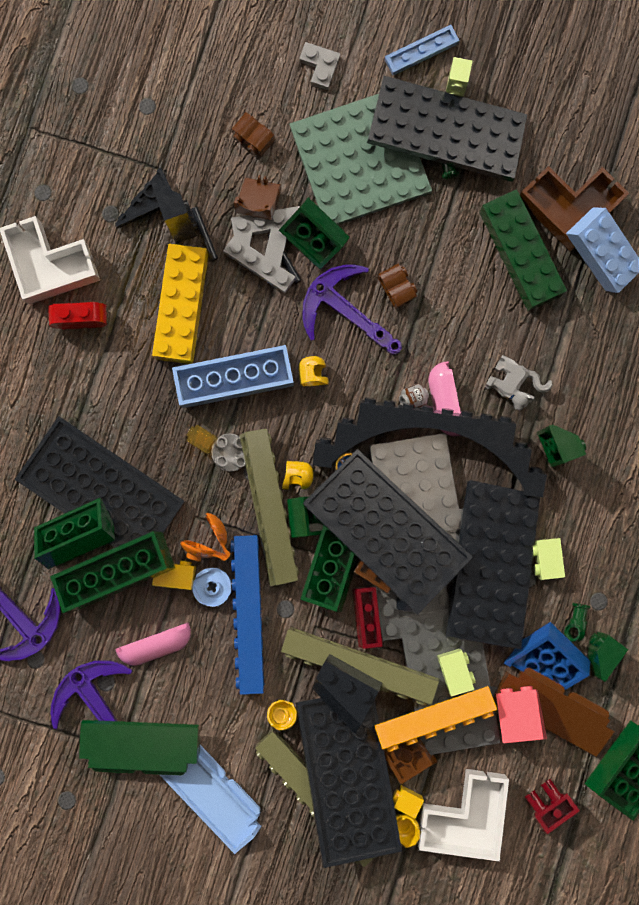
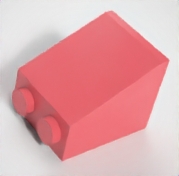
[496,686,547,743]

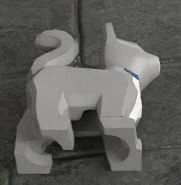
[484,355,553,411]

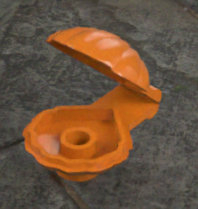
[180,513,230,561]

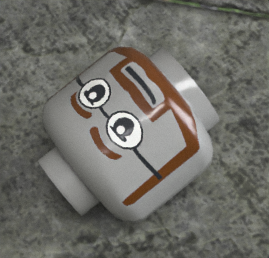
[399,384,429,408]

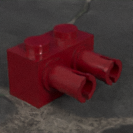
[525,778,580,834]

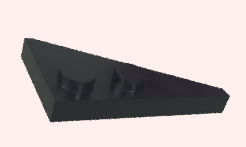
[115,167,172,229]

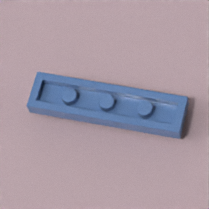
[385,25,460,75]

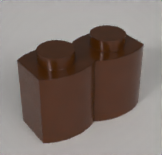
[232,112,276,157]
[377,263,418,310]

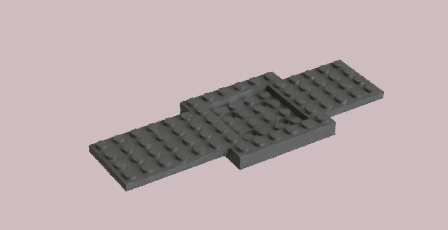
[369,433,500,755]

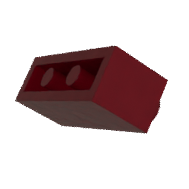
[352,587,382,649]

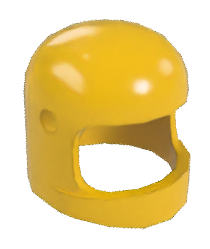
[299,356,329,386]
[282,461,313,490]

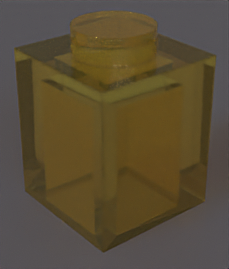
[186,425,217,454]

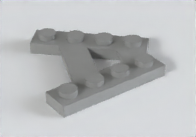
[223,206,300,294]

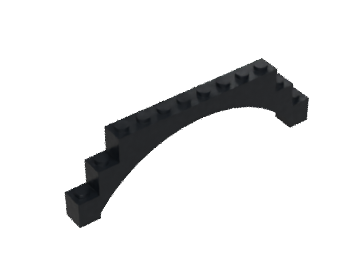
[312,397,547,498]

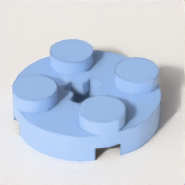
[193,568,232,607]

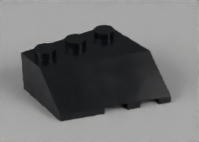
[312,654,382,734]

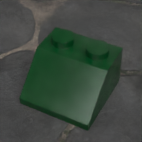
[287,496,323,538]
[587,631,629,682]

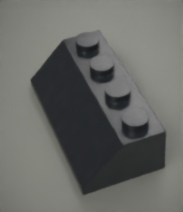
[151,183,198,244]

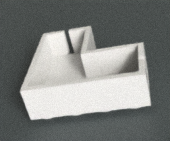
[0,216,100,304]
[417,769,509,861]

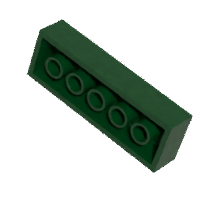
[479,189,567,312]
[50,531,175,613]

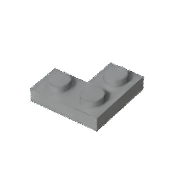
[299,42,340,90]

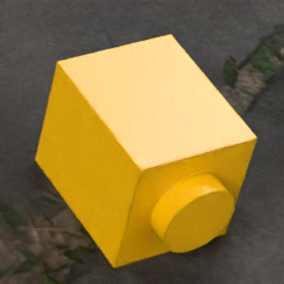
[392,785,424,819]

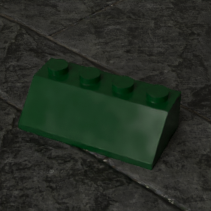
[34,498,115,569]
[300,525,358,612]

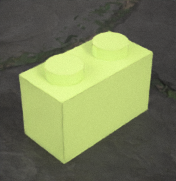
[446,57,472,97]
[532,538,565,580]
[437,648,476,697]

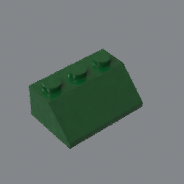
[279,197,350,269]
[536,424,586,467]

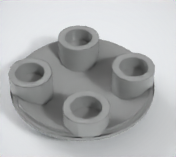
[211,434,245,472]

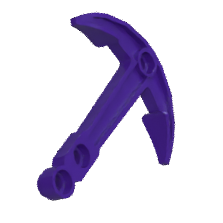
[303,265,402,355]
[0,588,61,661]
[51,660,132,729]

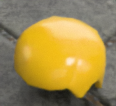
[267,700,297,731]
[396,814,420,848]

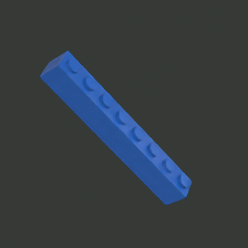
[231,535,264,694]

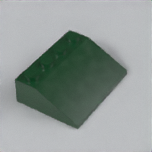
[584,720,639,821]

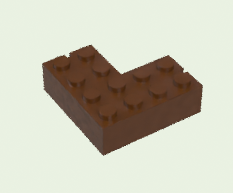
[520,166,629,251]

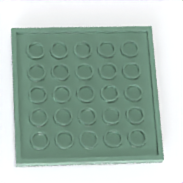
[290,94,432,225]

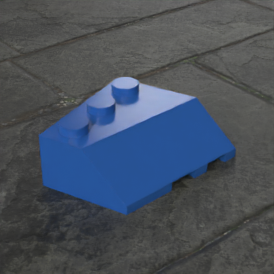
[504,622,590,690]

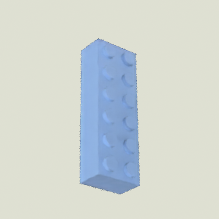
[172,345,294,408]

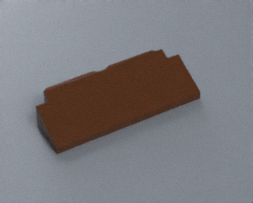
[493,668,615,757]

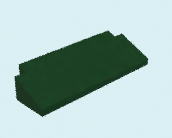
[79,720,200,776]

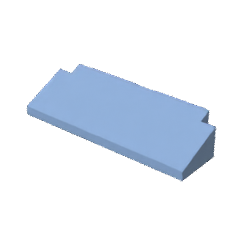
[160,745,261,854]

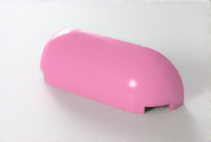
[428,361,461,436]
[115,623,191,666]

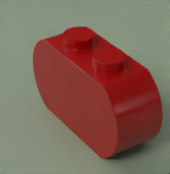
[48,302,107,329]

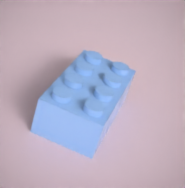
[566,207,639,293]

